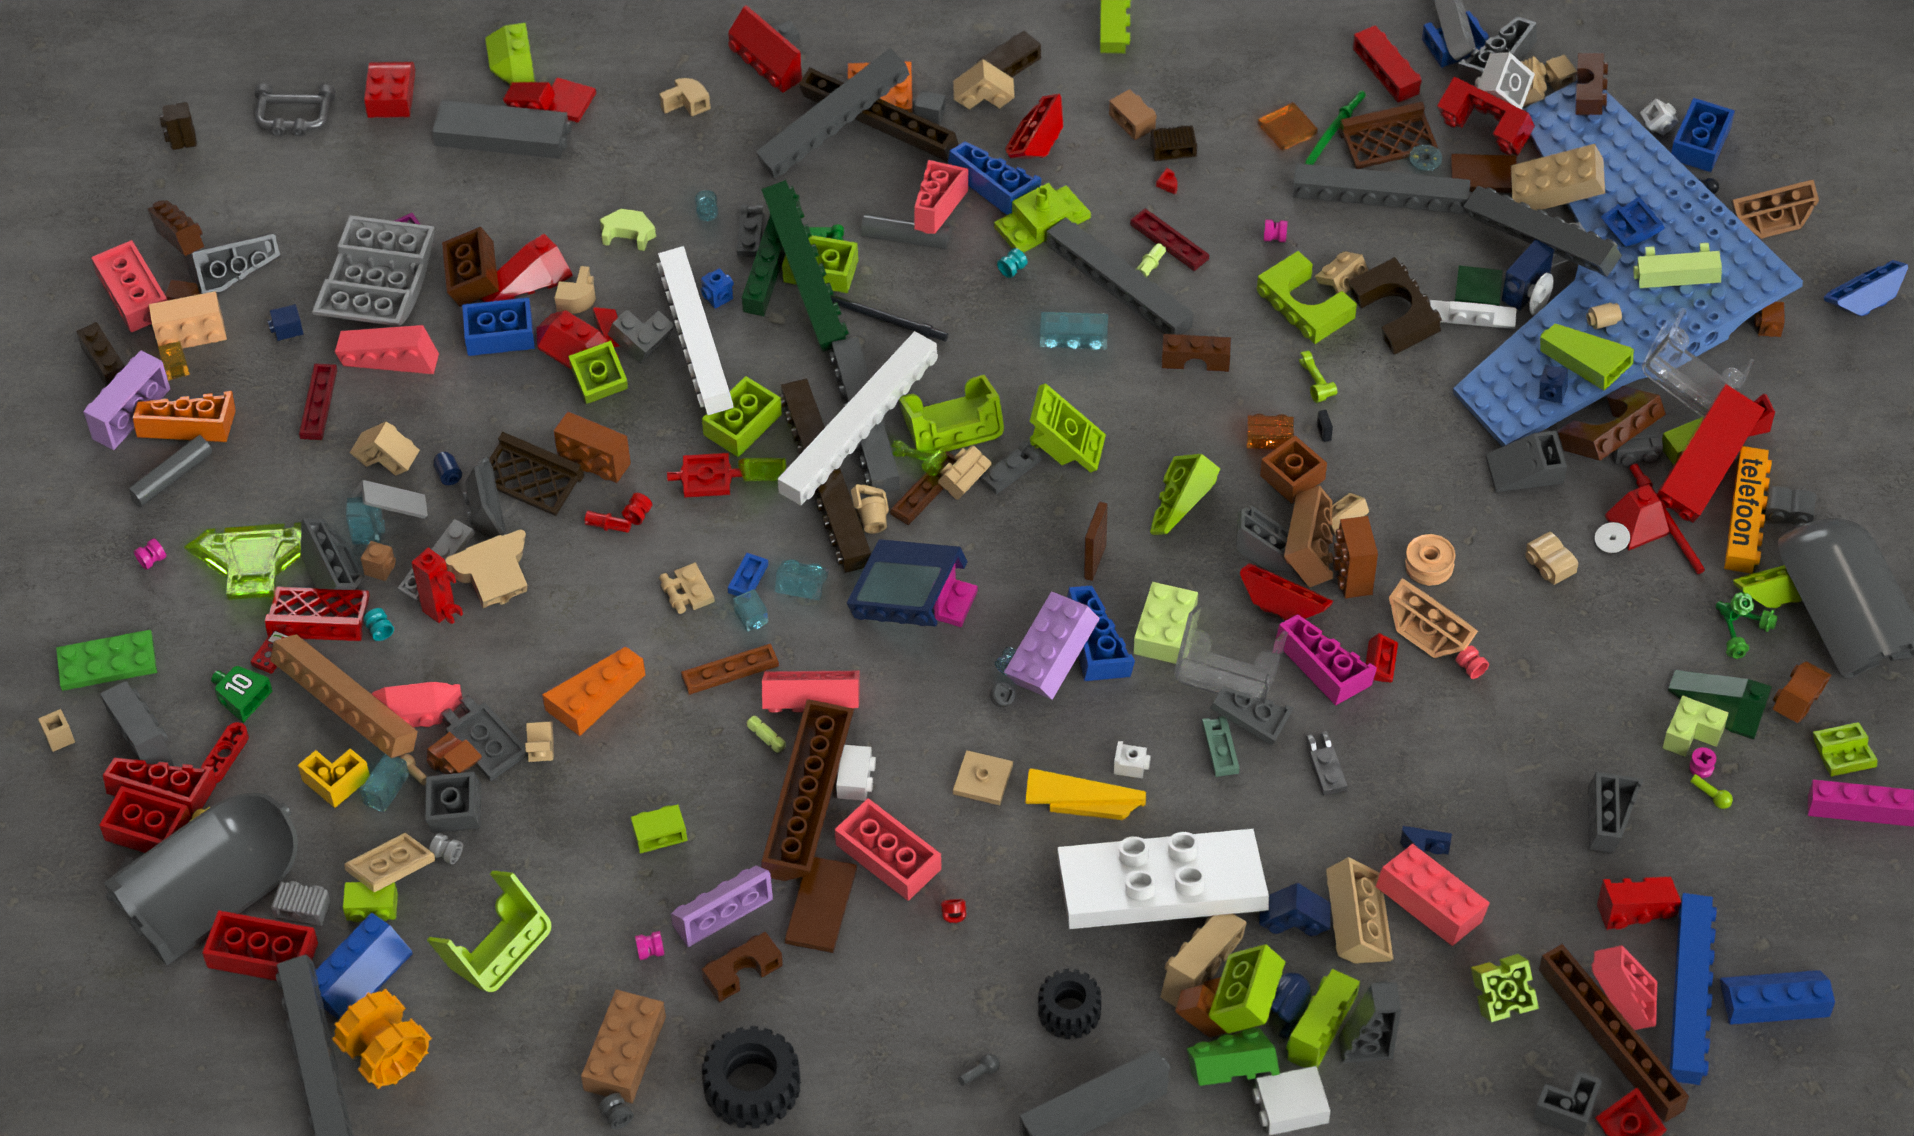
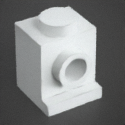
[1114,741,1151,779]

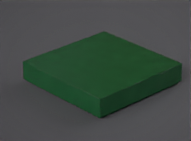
[1455,265,1503,306]

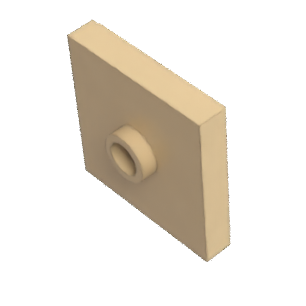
[953,750,1013,805]

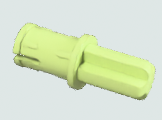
[1135,243,1166,278]

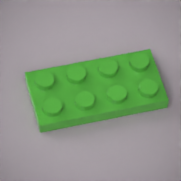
[56,630,157,691]

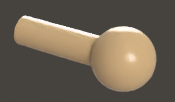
[396,754,426,786]

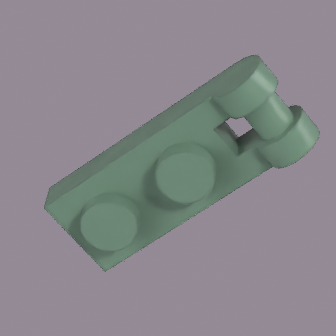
[1201,716,1240,777]

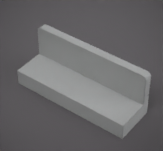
[352,480,428,519]

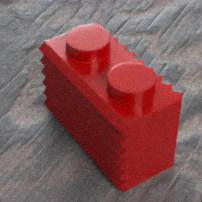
[503,82,556,110]

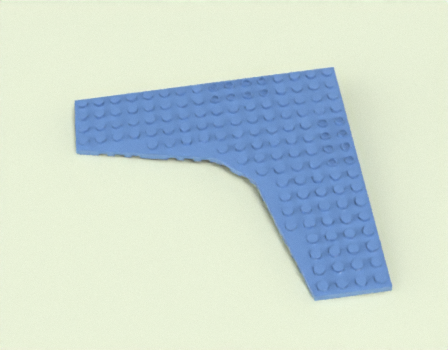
[1453,81,1803,447]

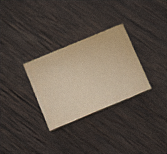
[345,833,435,892]

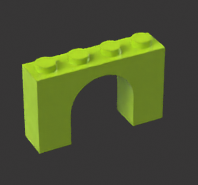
[1257,251,1357,344]

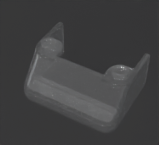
[1642,308,1755,417]
[1174,605,1288,701]

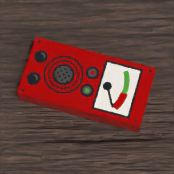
[250,629,296,674]

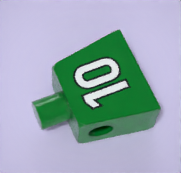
[211,666,273,723]

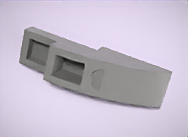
[398,519,475,601]

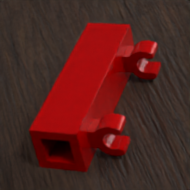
[411,547,463,624]

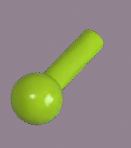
[1690,774,1733,809]

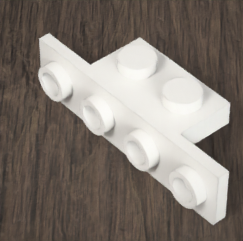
[1430,300,1516,329]

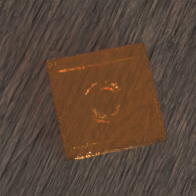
[1258,102,1318,151]

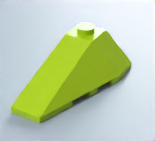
[1150,454,1220,535]

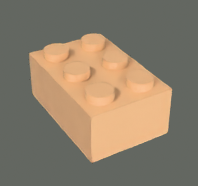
[149,291,227,353]

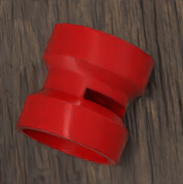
[622,493,653,525]

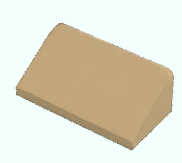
[1329,493,1369,535]

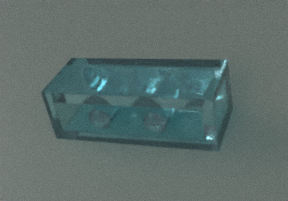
[1040,312,1108,349]

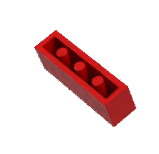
[1353,25,1422,103]

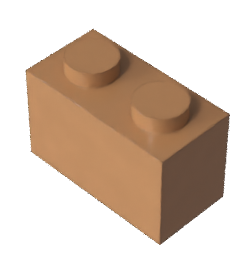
[1109,89,1156,140]

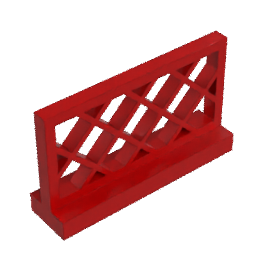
[265,587,370,641]

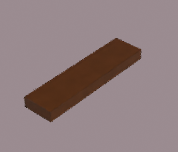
[890,451,957,526]

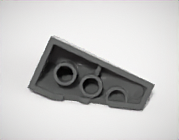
[185,234,280,294]

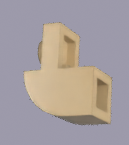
[659,78,710,117]
[555,266,596,314]
[525,722,554,762]

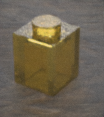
[158,341,190,381]

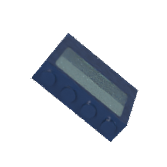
[847,539,968,627]

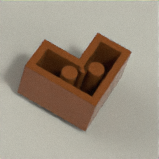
[1175,977,1227,1038]

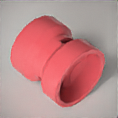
[1456,645,1489,679]

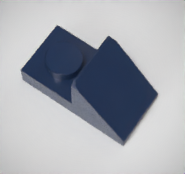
[1400,826,1452,855]

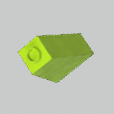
[1540,323,1634,391]

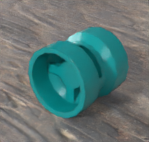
[997,248,1028,278]
[363,608,394,641]

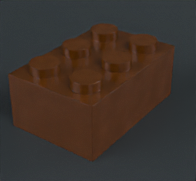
[442,227,499,307]

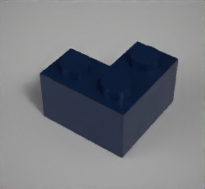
[1259,883,1331,937]

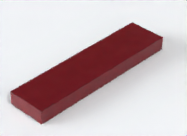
[1130,208,1209,271]
[299,363,338,440]

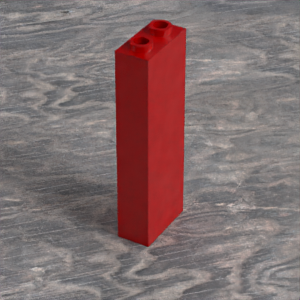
[1656,384,1765,523]

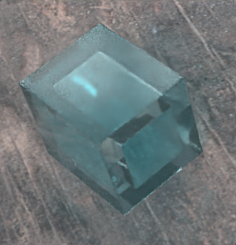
[733,589,768,632]

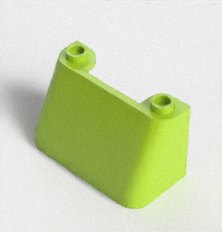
[898,375,1004,456]

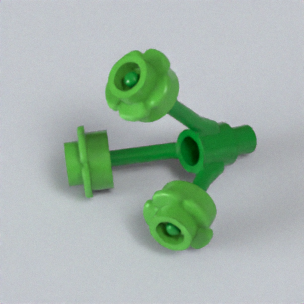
[1716,592,1778,659]

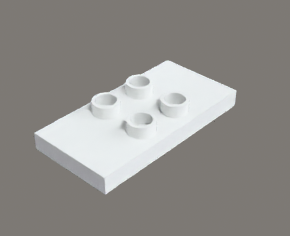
[1057,829,1269,929]

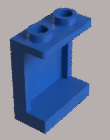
[1422,11,1489,67]

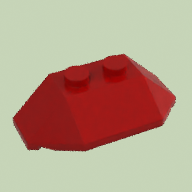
[1005,94,1063,159]
[536,310,619,370]
[1239,563,1333,621]

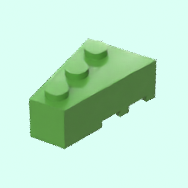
[1187,1027,1280,1086]

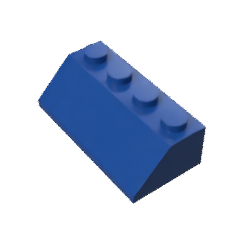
[315,913,413,1020]
[1720,970,1835,1025]

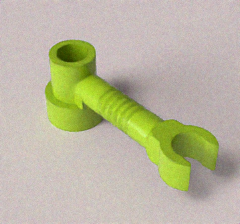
[1299,350,1338,403]

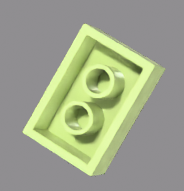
[1134,582,1198,665]

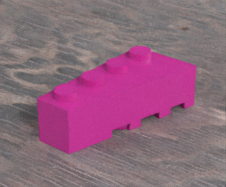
[1275,614,1377,706]

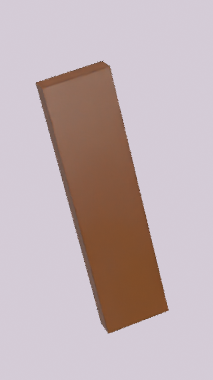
[681,643,779,695]

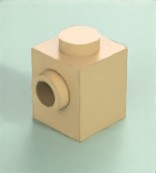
[1544,55,1577,92]
[38,709,75,752]

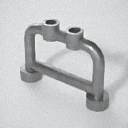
[255,83,336,136]

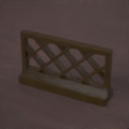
[489,432,585,516]

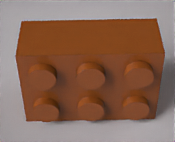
[554,412,631,483]
[1333,516,1378,598]

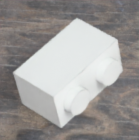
[836,745,876,801]

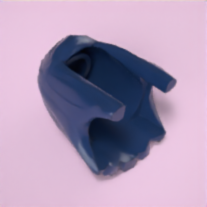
[1271,973,1312,1039]

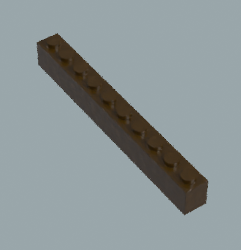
[778,378,871,573]

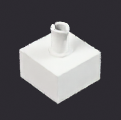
[1475,52,1535,109]

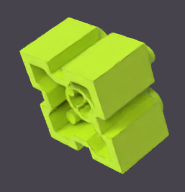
[1471,954,1539,1022]

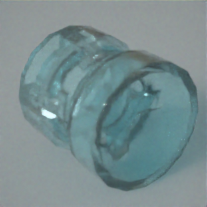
[695,190,718,221]

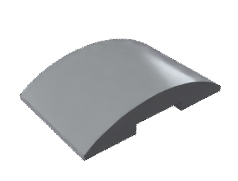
[312,215,435,326]

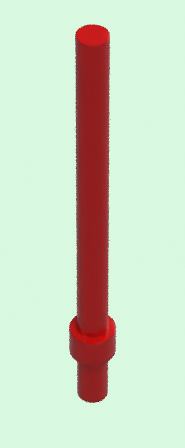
[1629,464,1705,574]

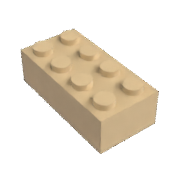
[1511,144,1605,211]

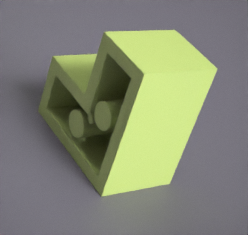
[1663,696,1729,757]

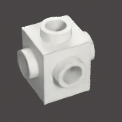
[1640,99,1679,135]

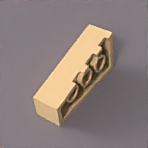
[1160,914,1247,1007]

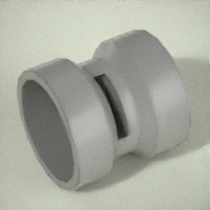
[429,833,463,865]

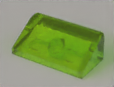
[738,458,786,481]

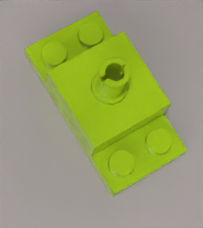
[994,183,1091,253]
[1029,383,1106,473]

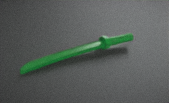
[1305,90,1366,165]

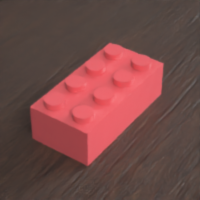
[835,798,942,901]
[1375,844,1490,946]

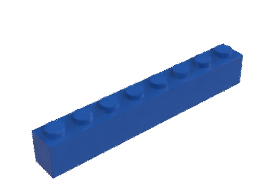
[1669,893,1717,1085]

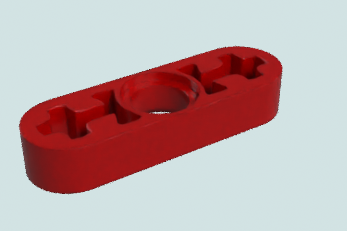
[201,722,249,783]

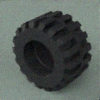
[1038,969,1102,1039]

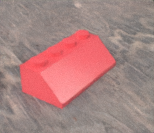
[762,670,860,713]

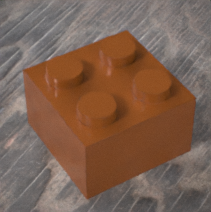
[1260,436,1327,503]

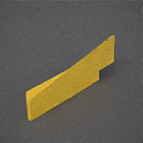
[1025,768,1146,820]

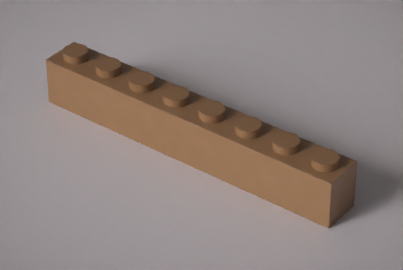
[270,634,418,758]

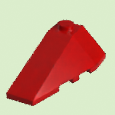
[481,234,573,302]

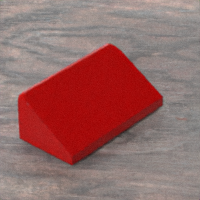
[593,307,620,348]
[1365,633,1398,683]

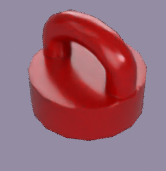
[941,899,966,923]

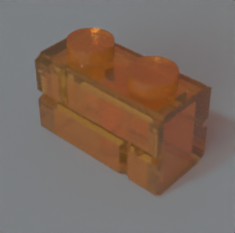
[1247,414,1294,449]

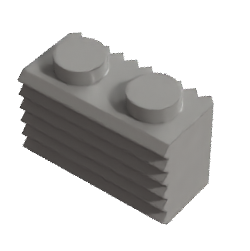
[271,881,331,926]

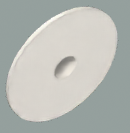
[1595,522,1630,553]

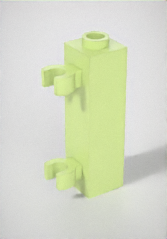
[1633,243,1722,288]

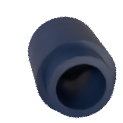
[433,452,463,485]

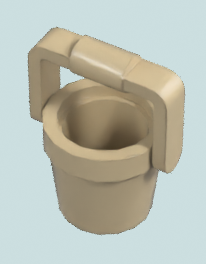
[851,484,889,534]

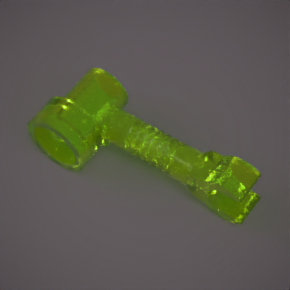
[891,440,947,476]

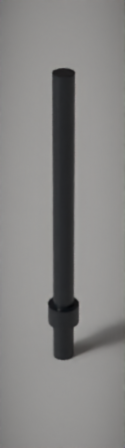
[830,295,949,342]

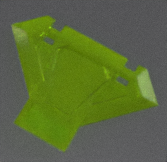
[184,522,301,600]

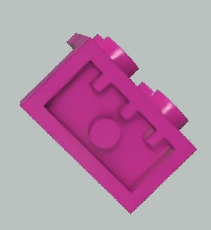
[933,564,978,627]

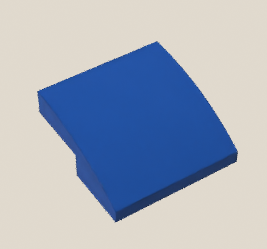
[1601,196,1665,247]

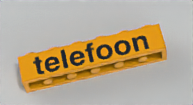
[1724,446,1772,574]

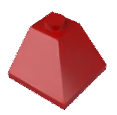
[1605,484,1669,551]

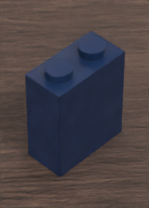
[1502,239,1554,311]

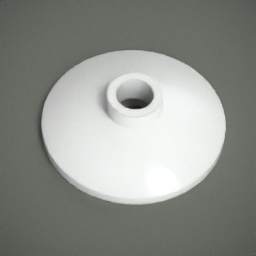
[1528,273,1553,316]

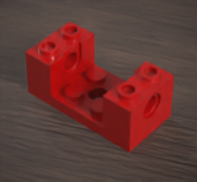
[1437,77,1535,156]

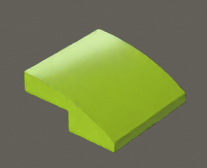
[1813,722,1878,777]

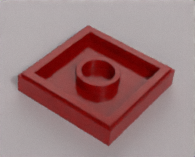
[547,77,596,123]

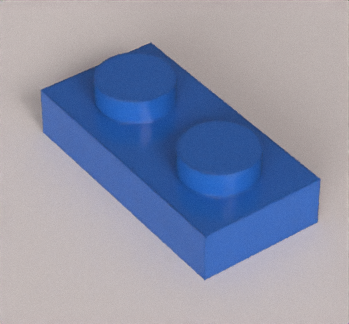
[728,553,768,600]

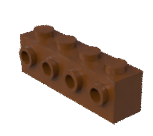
[147,200,205,256]

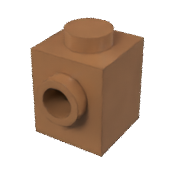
[361,541,396,581]

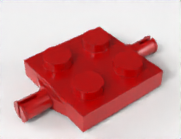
[667,453,746,498]

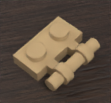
[659,562,715,614]

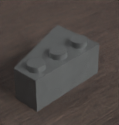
[1588,772,1644,853]

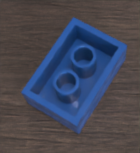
[1671,98,1735,172]
[462,297,535,356]

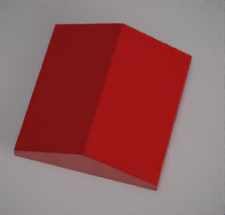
[1595,1088,1667,1136]

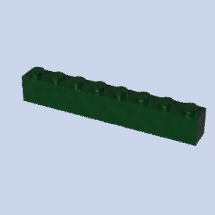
[761,180,849,352]

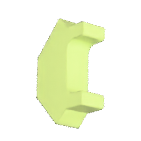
[600,209,656,251]

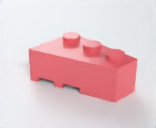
[1592,945,1657,1030]

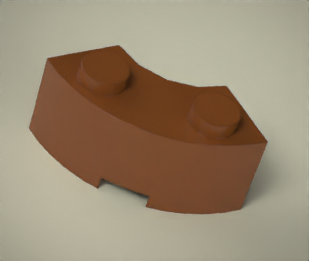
[1773,661,1832,723]
[427,732,482,774]

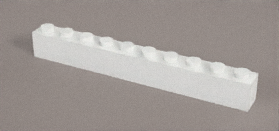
[657,246,734,415]
[778,331,938,505]

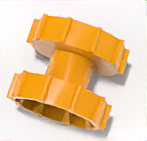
[332,989,432,1089]

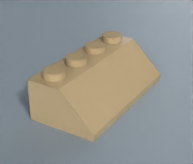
[1326,857,1393,963]

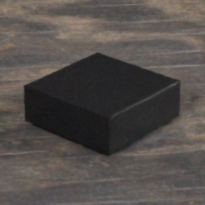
[1317,409,1333,442]

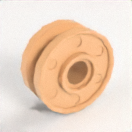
[1405,534,1456,586]

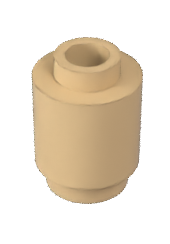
[1586,302,1622,329]

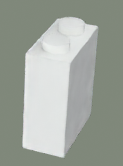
[1252,1066,1330,1135]

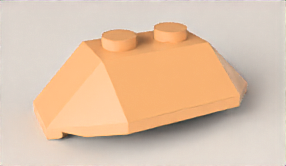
[1389,578,1478,658]

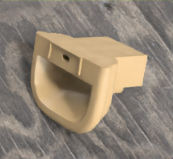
[446,530,528,608]

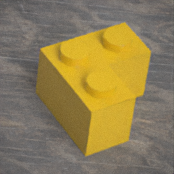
[298,749,371,808]

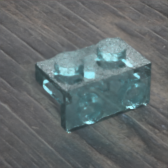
[775,560,829,600]

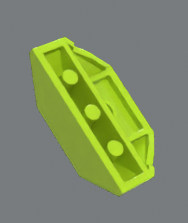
[485,23,535,85]
[1733,565,1802,608]

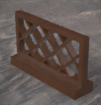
[1339,101,1438,169]

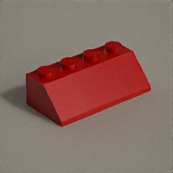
[728,5,802,93]

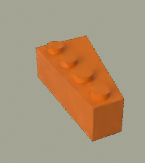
[133,391,236,442]
[542,647,645,736]

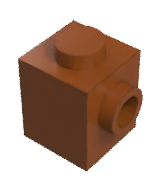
[1754,302,1785,337]

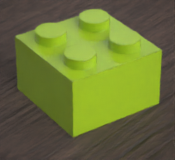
[569,341,628,404]

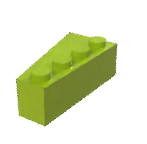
[1286,969,1360,1069]

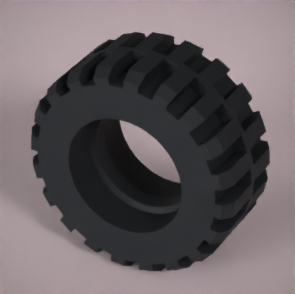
[701,1026,801,1129]

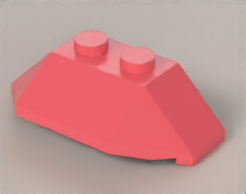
[372,682,463,727]

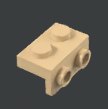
[1315,252,1368,294]

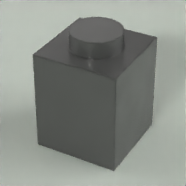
[912,90,946,125]

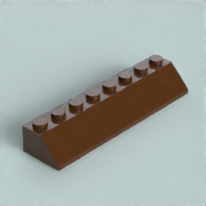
[761,699,854,881]

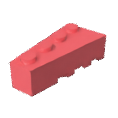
[914,160,968,234]
[335,325,439,374]

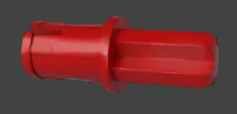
[584,510,631,533]

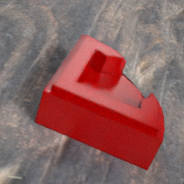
[1156,168,1178,195]

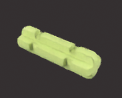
[747,716,786,753]

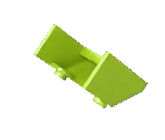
[427,871,551,992]

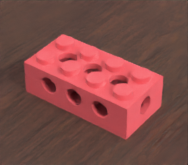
[91,240,168,333]

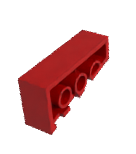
[103,758,216,818]

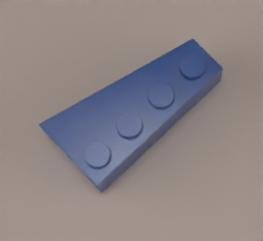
[948,142,1042,215]
[1067,586,1135,681]

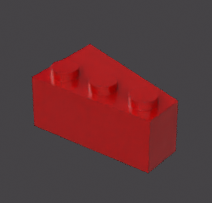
[1597,877,1681,930]

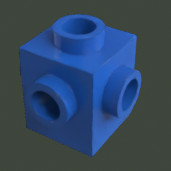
[700,268,734,309]

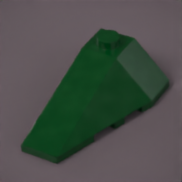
[1668,670,1772,739]

